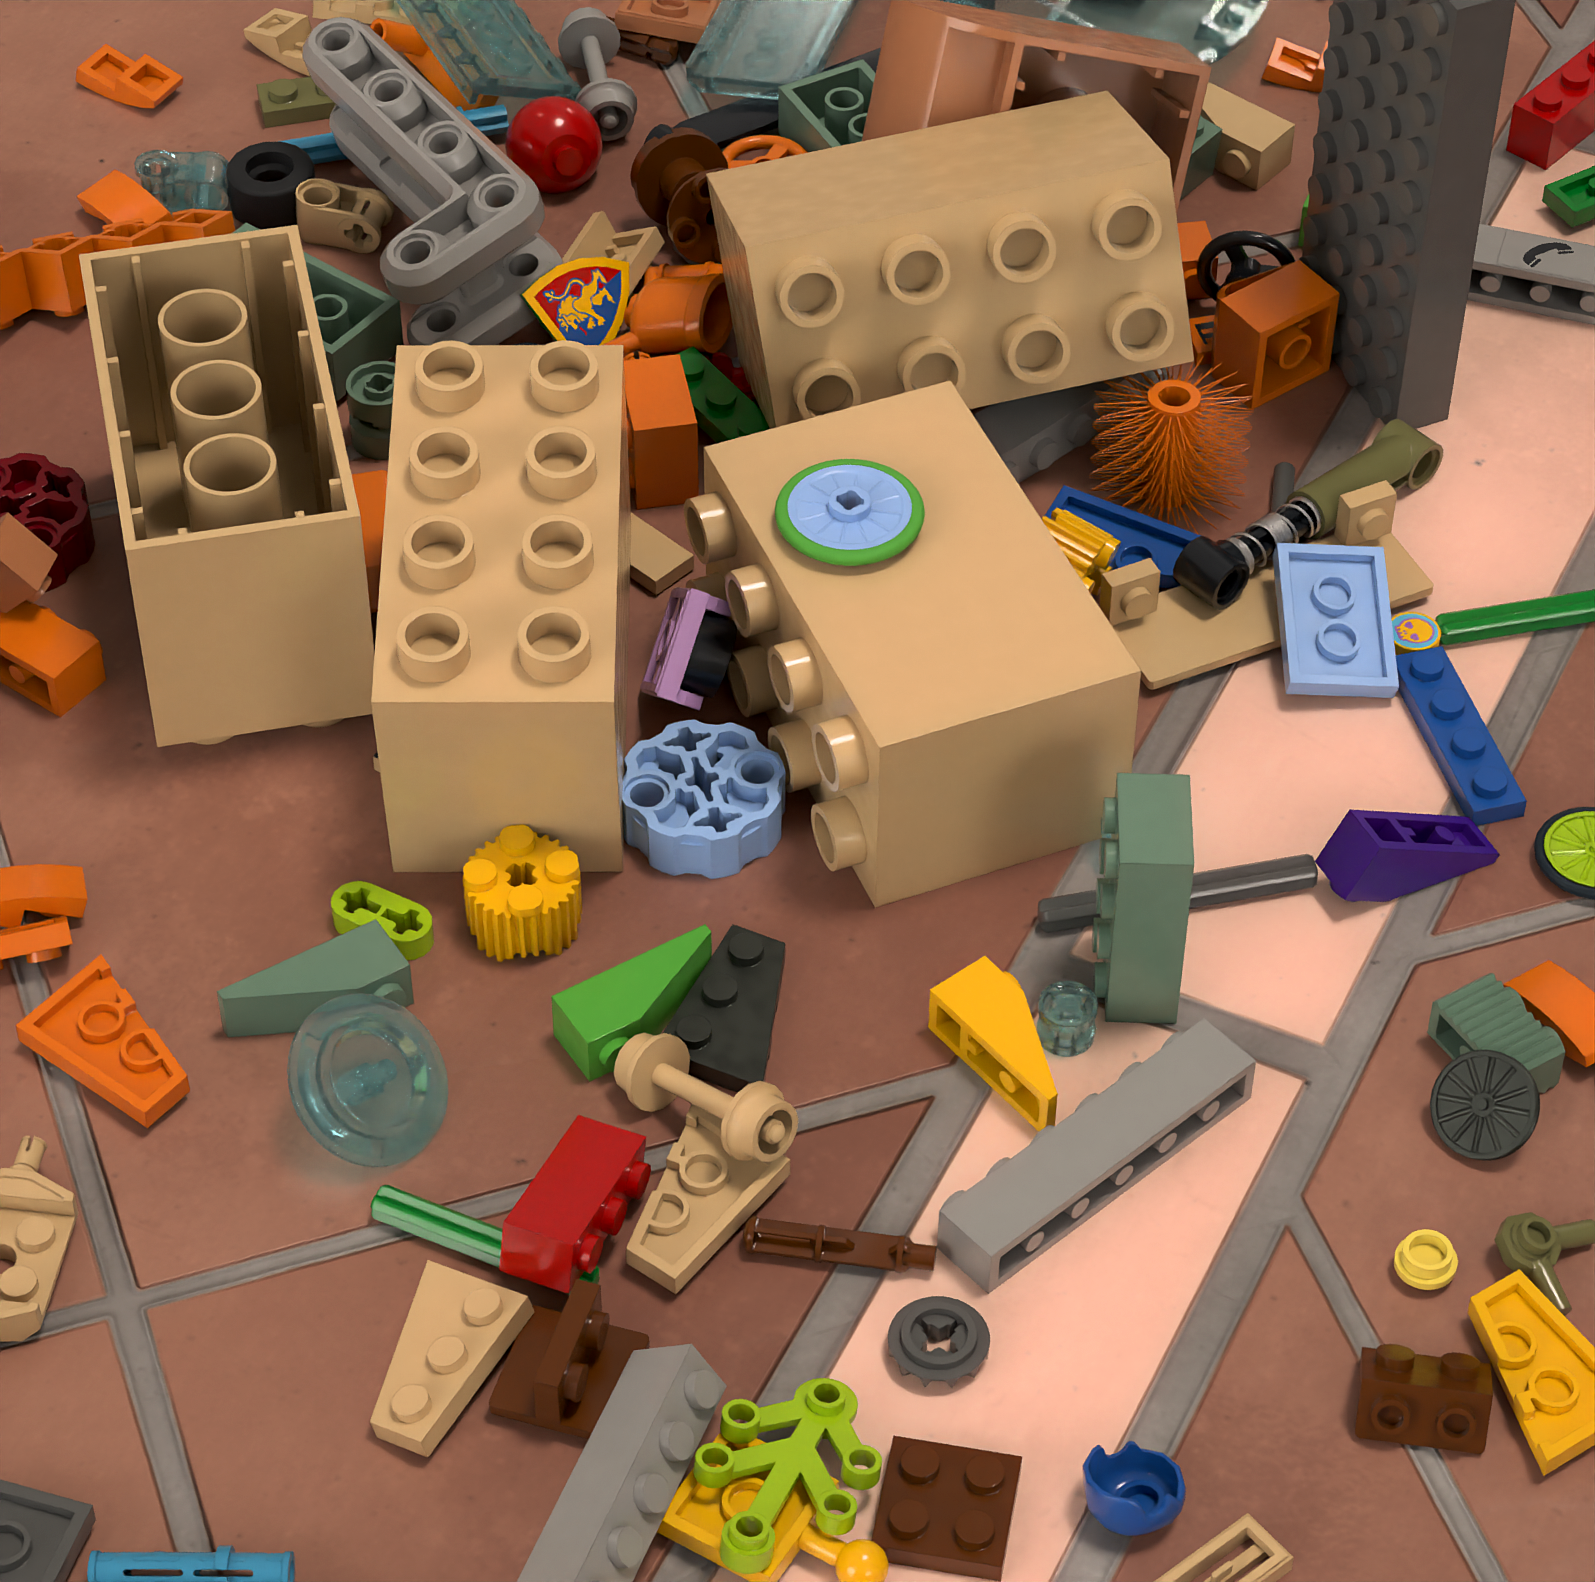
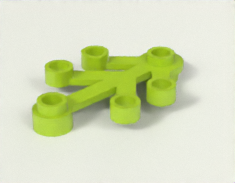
[693,1378,882,1574]

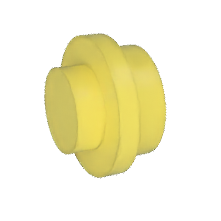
[1394,1229,1458,1290]

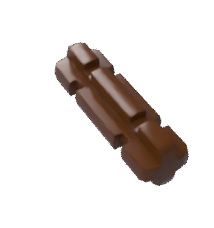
[606,16,679,65]

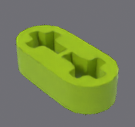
[331,881,434,960]

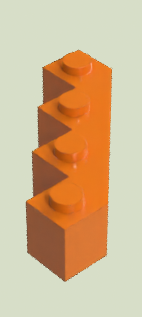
[0,209,235,330]

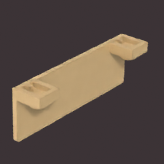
[1099,480,1434,690]

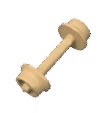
[614,1033,798,1162]

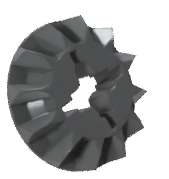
[888,1296,990,1388]

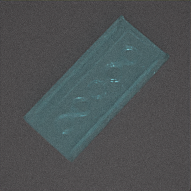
[396,0,582,104]
[686,0,859,100]

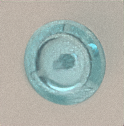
[287,993,448,1167]

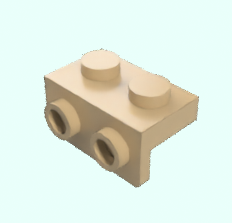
[562,211,665,300]

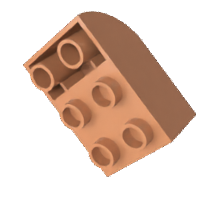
[862,0,1212,215]

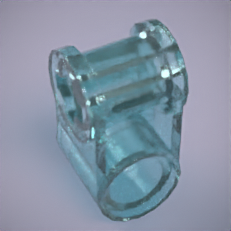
[134,150,229,214]

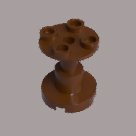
[630,127,729,264]

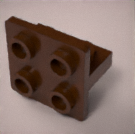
[489,1279,650,1439]

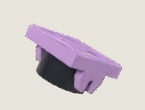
[640,587,737,710]

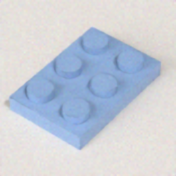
[1273,543,1399,698]

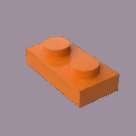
[0,916,73,970]

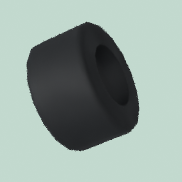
[226,142,316,230]

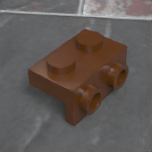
[1355,1344,1493,1454]

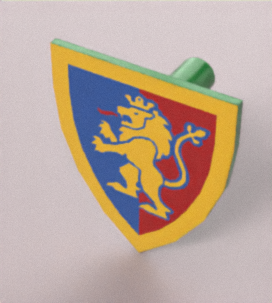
[520,257,630,345]

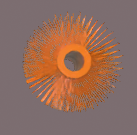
[1089,356,1254,535]

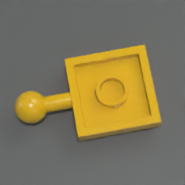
[657,1432,889,1582]

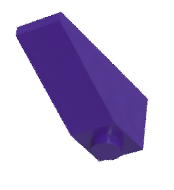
[1315,809,1500,902]

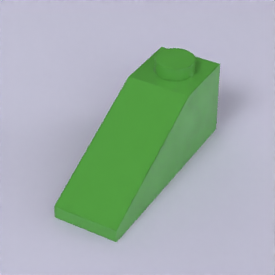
[551,924,712,1082]

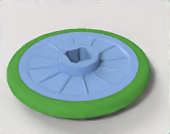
[775,459,925,566]

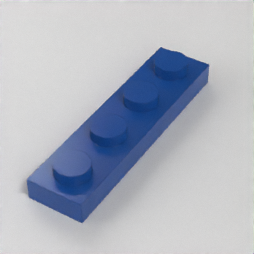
[1396,646,1527,826]

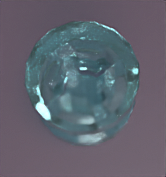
[1036,981,1098,1057]

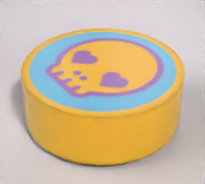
[1392,612,1441,655]

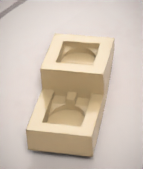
[243,8,312,76]

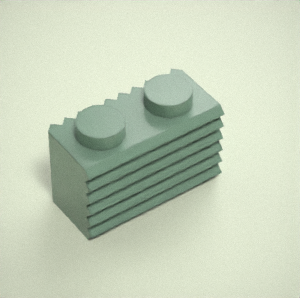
[1427,973,1566,1093]

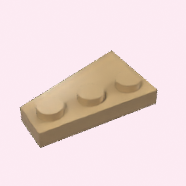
[370,1260,535,1458]

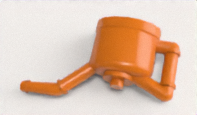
[603,261,733,357]

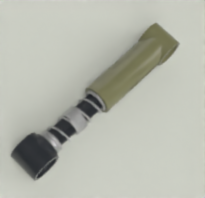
[1173,419,1443,610]

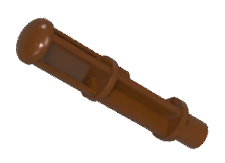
[743,1216,937,1273]

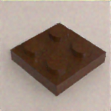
[871,1435,1022,1582]

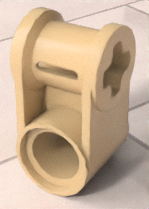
[295,178,394,253]

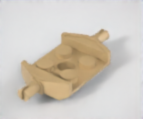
[0,1136,79,1342]

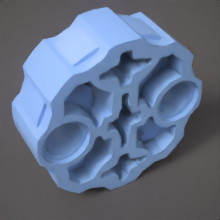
[622,719,786,879]

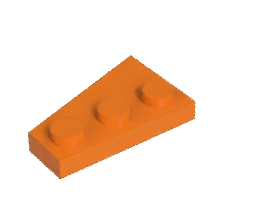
[15,954,190,1128]

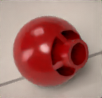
[505,96,602,194]

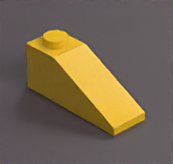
[928,956,1058,1132]

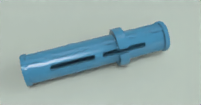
[87,1545,295,1582]

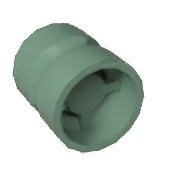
[346,361,395,460]

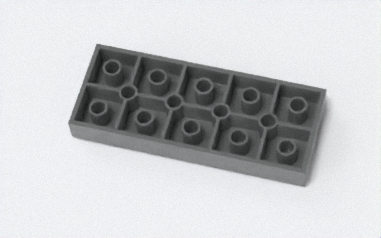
[1299,0,1516,429]

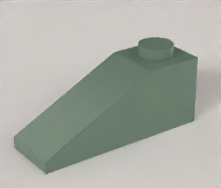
[217,919,414,1037]

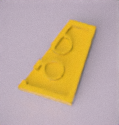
[1467,1269,1595,1476]

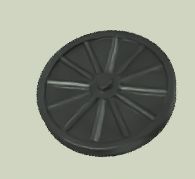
[1430,1050,1540,1161]

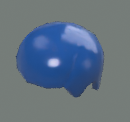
[1082,1441,1186,1536]

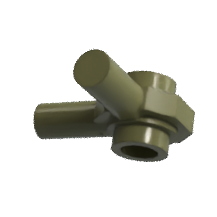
[1494,1212,1595,1316]

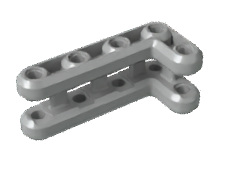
[302,17,563,345]

